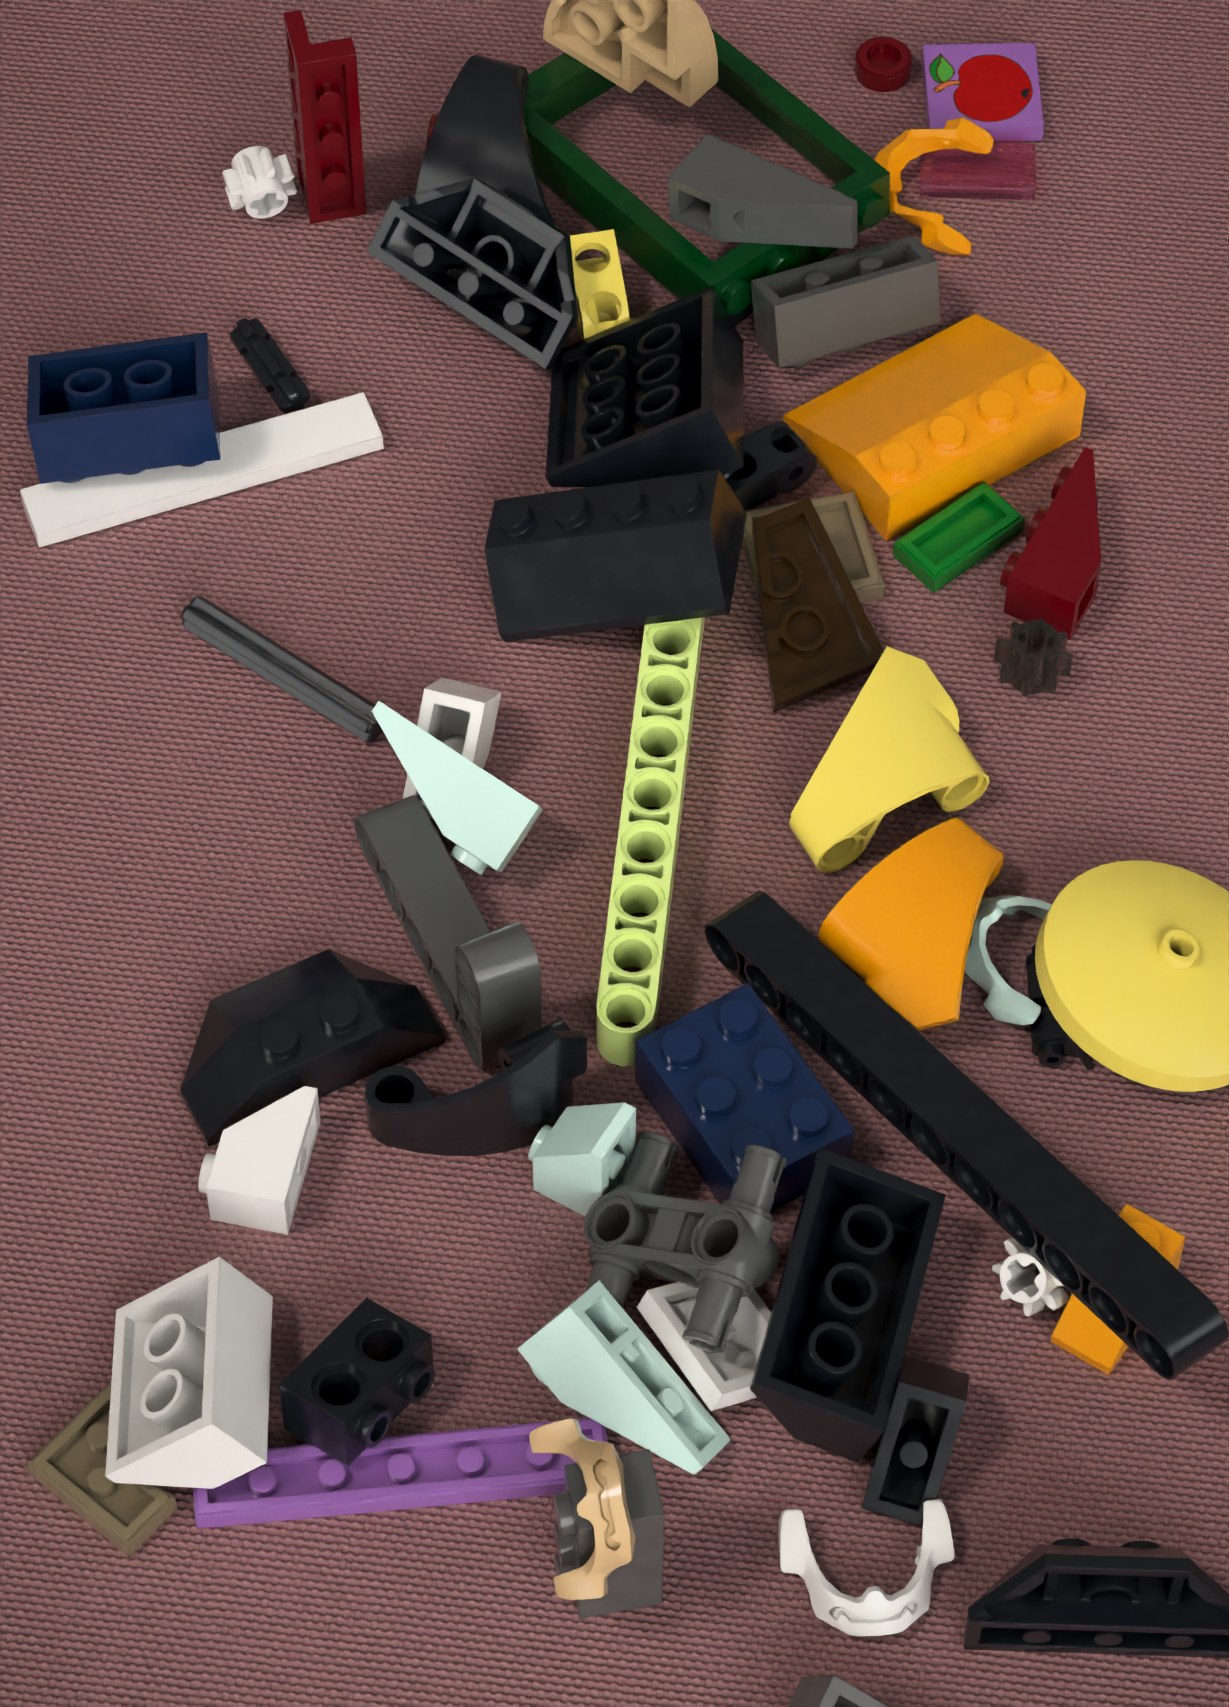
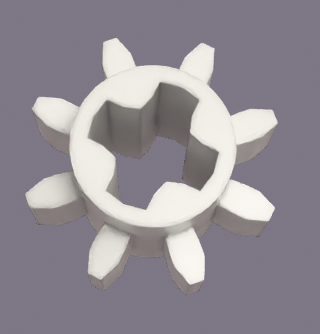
[222,146,297,219]
[992,1237,1069,1316]

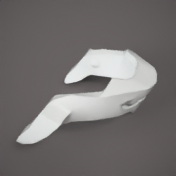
[778,1499,955,1636]

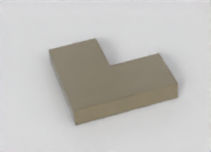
[27,1382,177,1557]

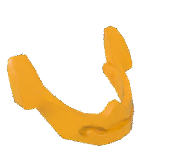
[874,117,994,255]

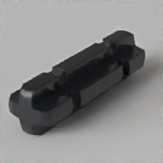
[230,318,311,414]

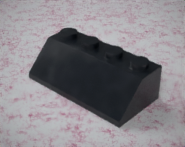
[484,469,747,642]
[750,1147,946,1462]

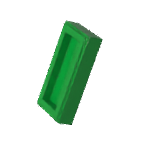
[893,481,1025,593]

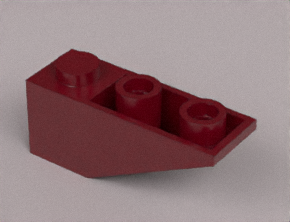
[1000,447,1101,640]

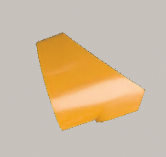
[818,818,1004,1030]

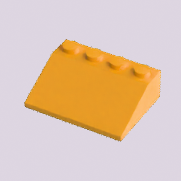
[783,313,1086,541]

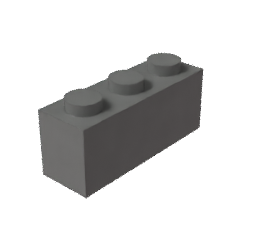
[751,235,941,368]
[553,1449,664,1619]

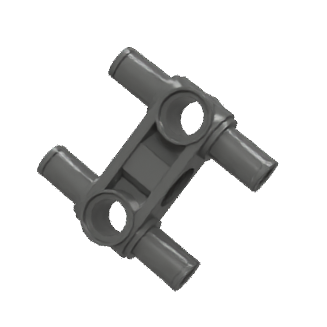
[583,1131,787,1353]

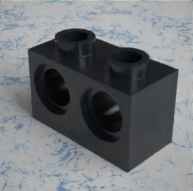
[279,1298,435,1467]

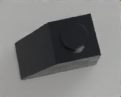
[861,1355,969,1526]

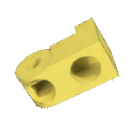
[570,229,630,341]

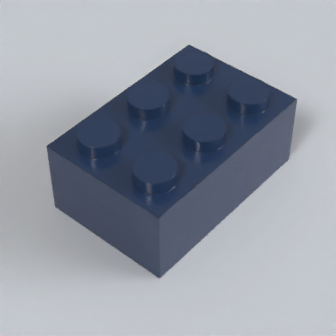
[27,332,221,484]
[635,983,854,1212]

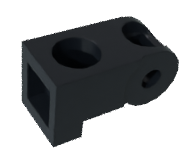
[725,422,818,510]

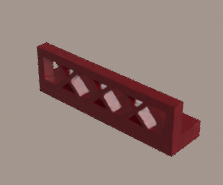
[284,10,367,224]

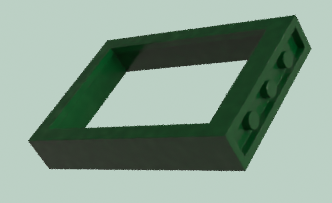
[523,28,890,316]

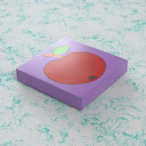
[922,43,1044,141]

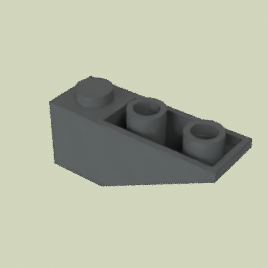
[668,134,857,248]

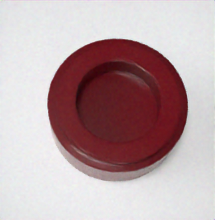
[855,37,912,92]

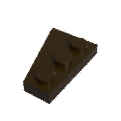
[752,497,884,713]

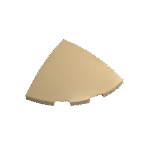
[543,0,718,107]

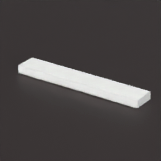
[20,392,384,548]

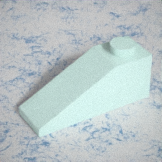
[372,701,543,875]
[517,1280,731,1475]

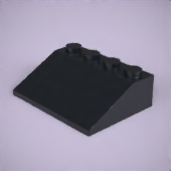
[545,286,744,487]

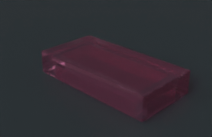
[919,142,1036,200]

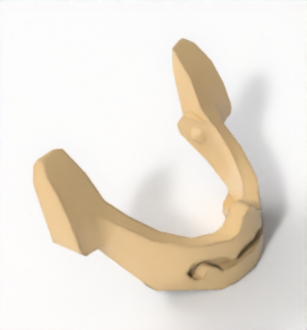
[529,1419,636,1600]

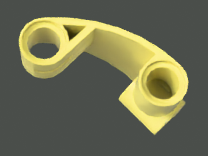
[789,646,990,873]

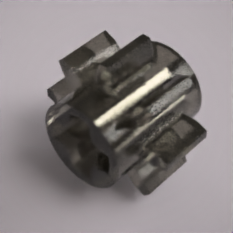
[994,618,1073,697]

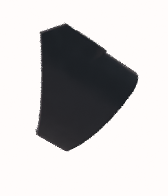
[415,54,556,227]
[365,1020,587,1156]

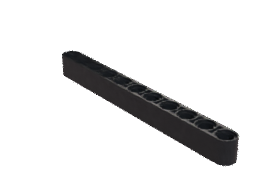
[704,890,1229,1380]

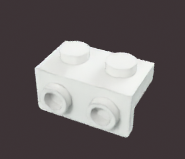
[636,1282,771,1411]

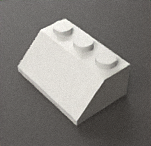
[105,1257,273,1489]

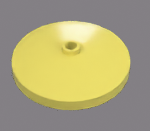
[1035,860,1229,1092]

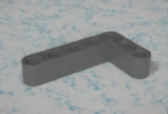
[354,795,542,1069]

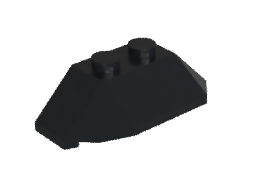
[366,178,578,369]
[180,949,445,1147]
[963,1538,1229,1658]

